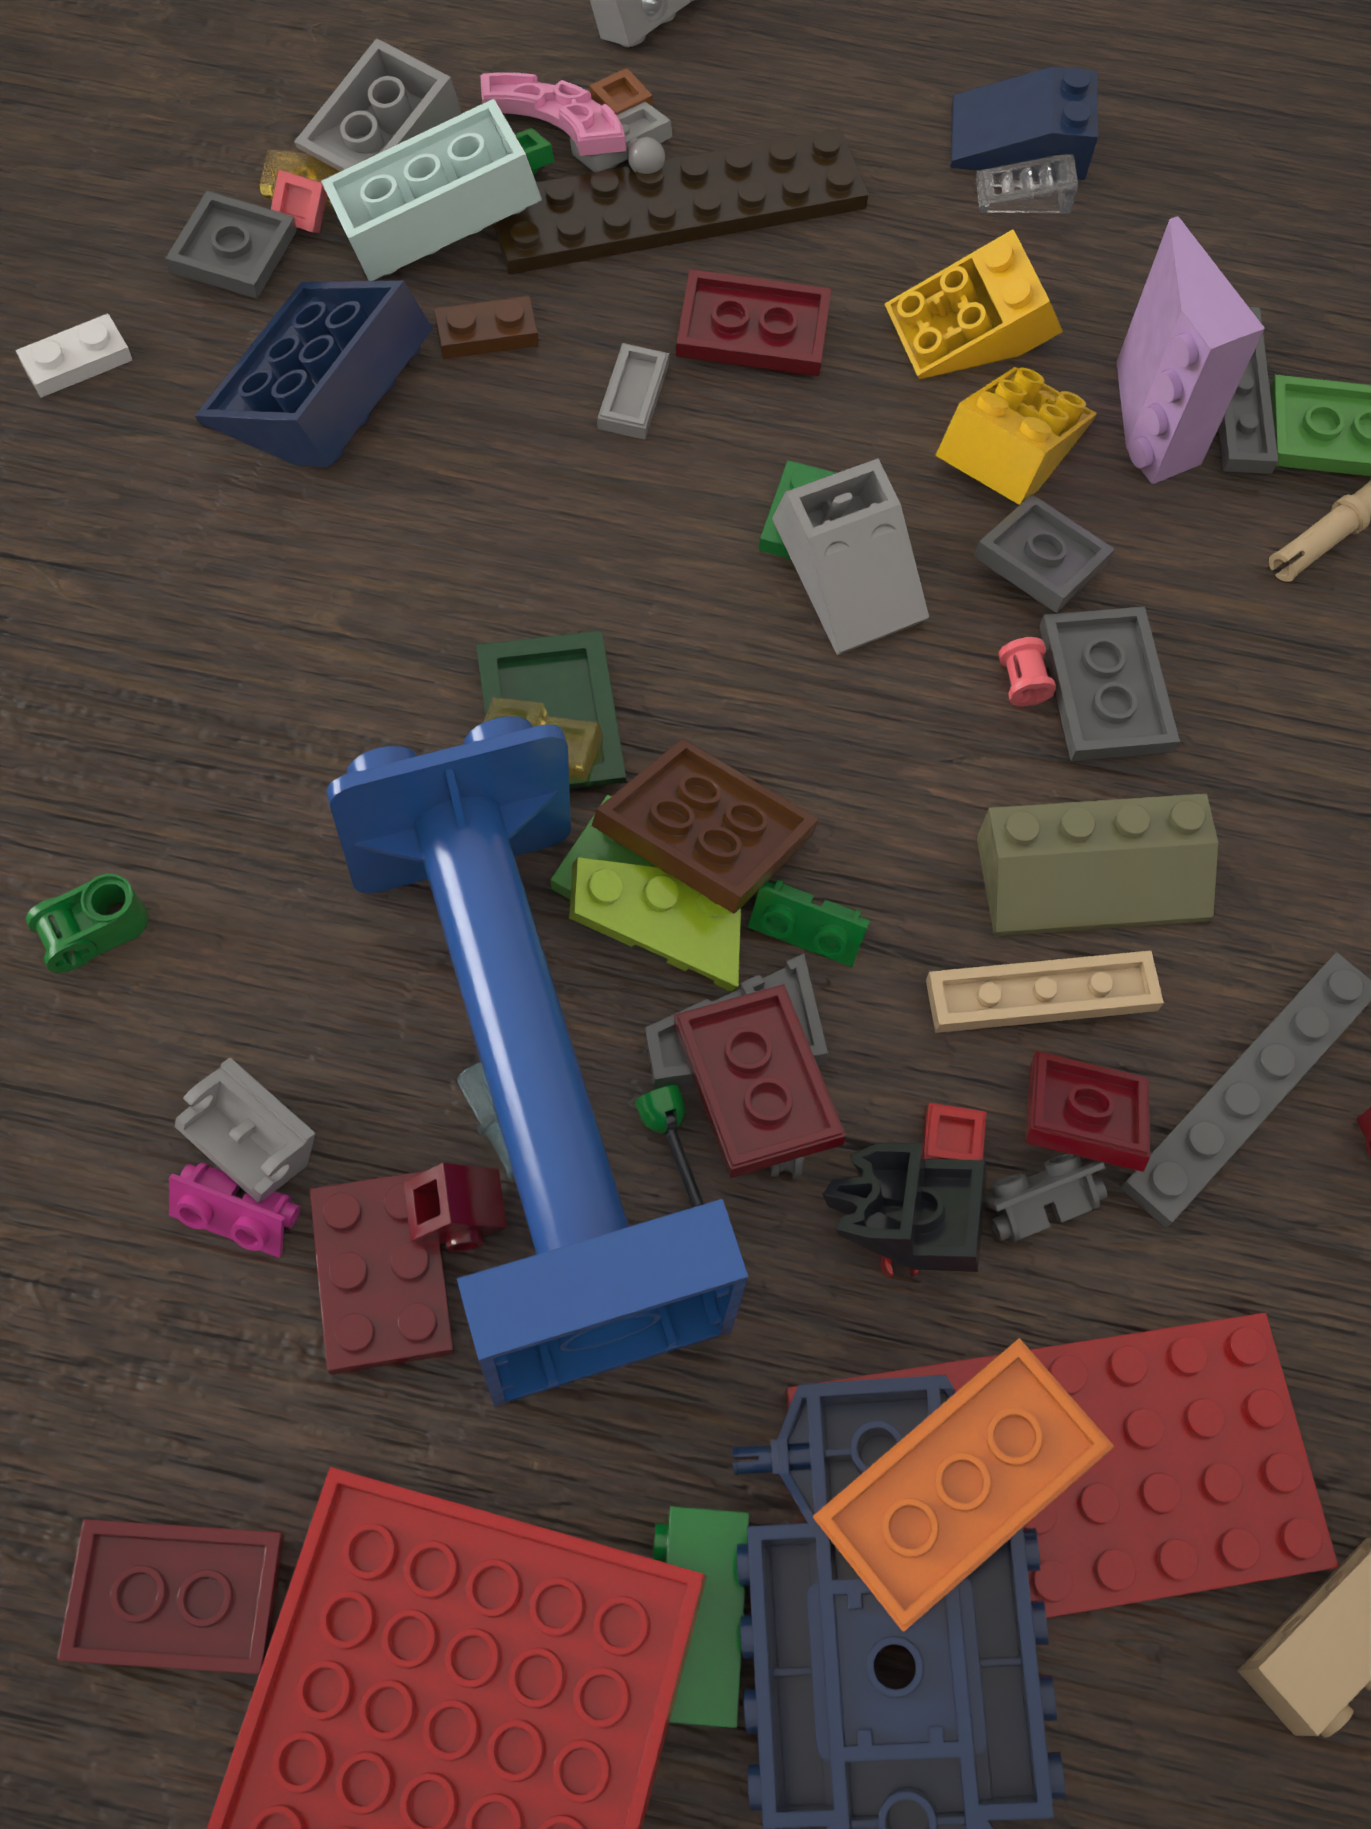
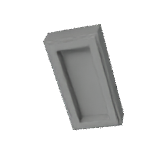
[597,343,669,440]

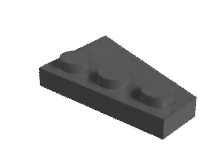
[645,954,828,1090]

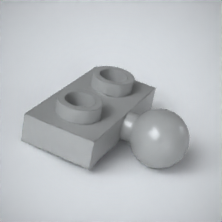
[569,102,673,174]

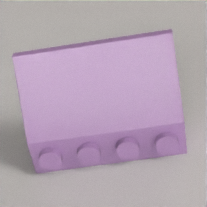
[1116,216,1265,484]

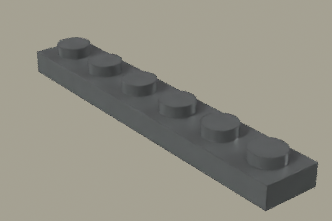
[1120,952,1371,1229]

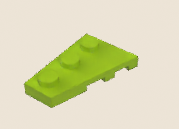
[569,857,741,992]

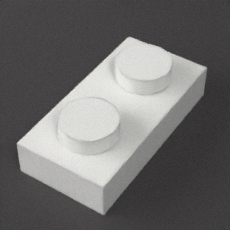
[16,314,133,398]

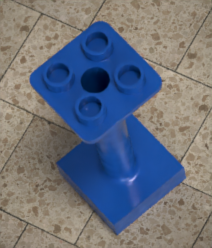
[326,716,749,1407]

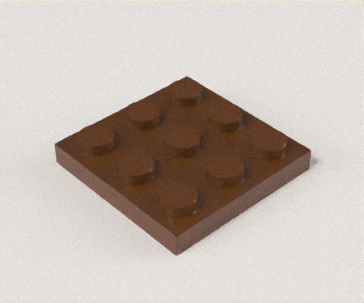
[591,738,819,914]

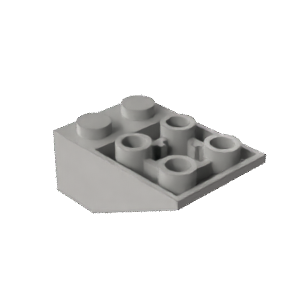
[772,458,929,655]

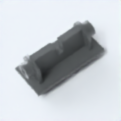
[984,1153,1107,1243]

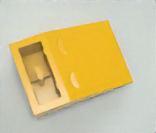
[884,229,1063,379]
[935,367,1097,505]

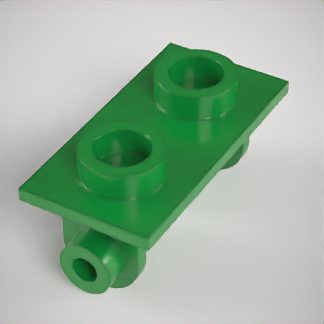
[748,879,870,967]

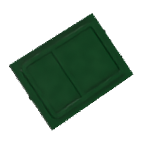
[476,630,626,789]

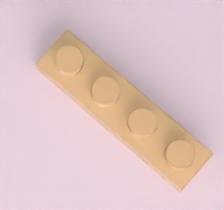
[926,951,1164,1033]

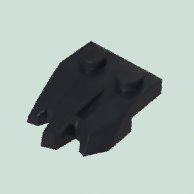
[822,1142,987,1272]

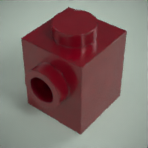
[404,1163,507,1252]

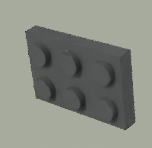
[1039,607,1180,761]

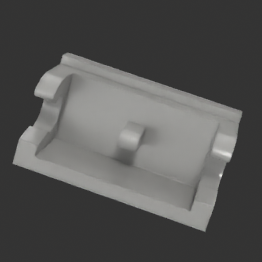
[175,1057,315,1204]

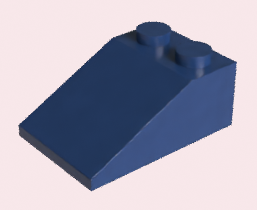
[950,66,1098,180]

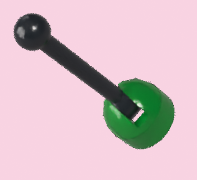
[635,1085,704,1207]

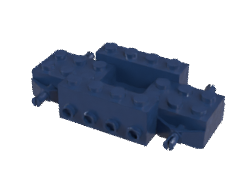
[732,1375,1066,1829]

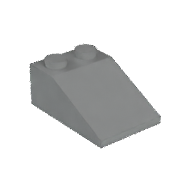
[294,38,462,172]

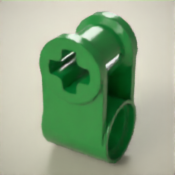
[25,874,149,973]

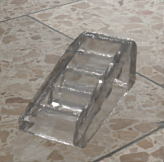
[976,155,1078,213]

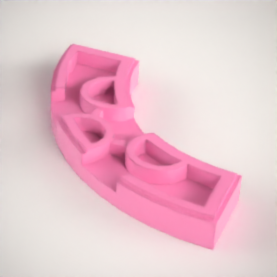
[480,73,626,156]

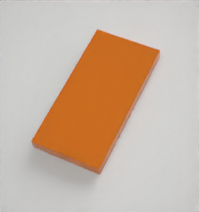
[812,1338,1114,1632]

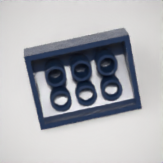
[195,280,433,467]

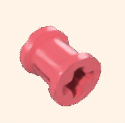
[999,637,1056,707]

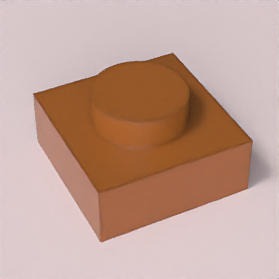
[589,68,653,115]

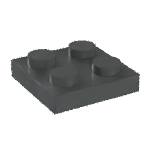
[165,191,297,299]
[973,494,1115,613]

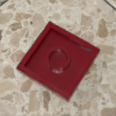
[1025,1051,1150,1172]

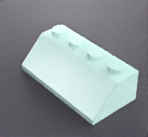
[321,99,542,281]

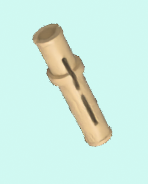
[1269,480,1371,582]

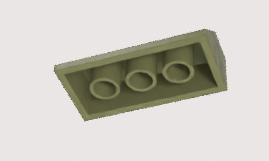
[977,793,1219,937]

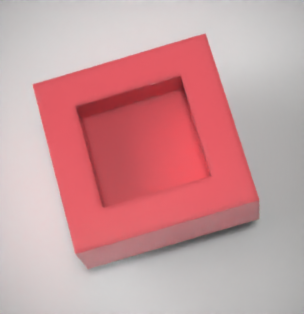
[271,170,328,233]

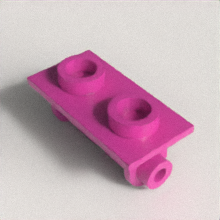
[169,1162,300,1258]

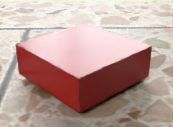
[922,1103,987,1160]

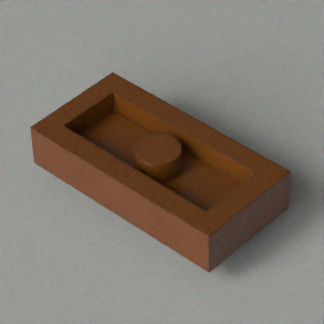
[434,296,538,359]

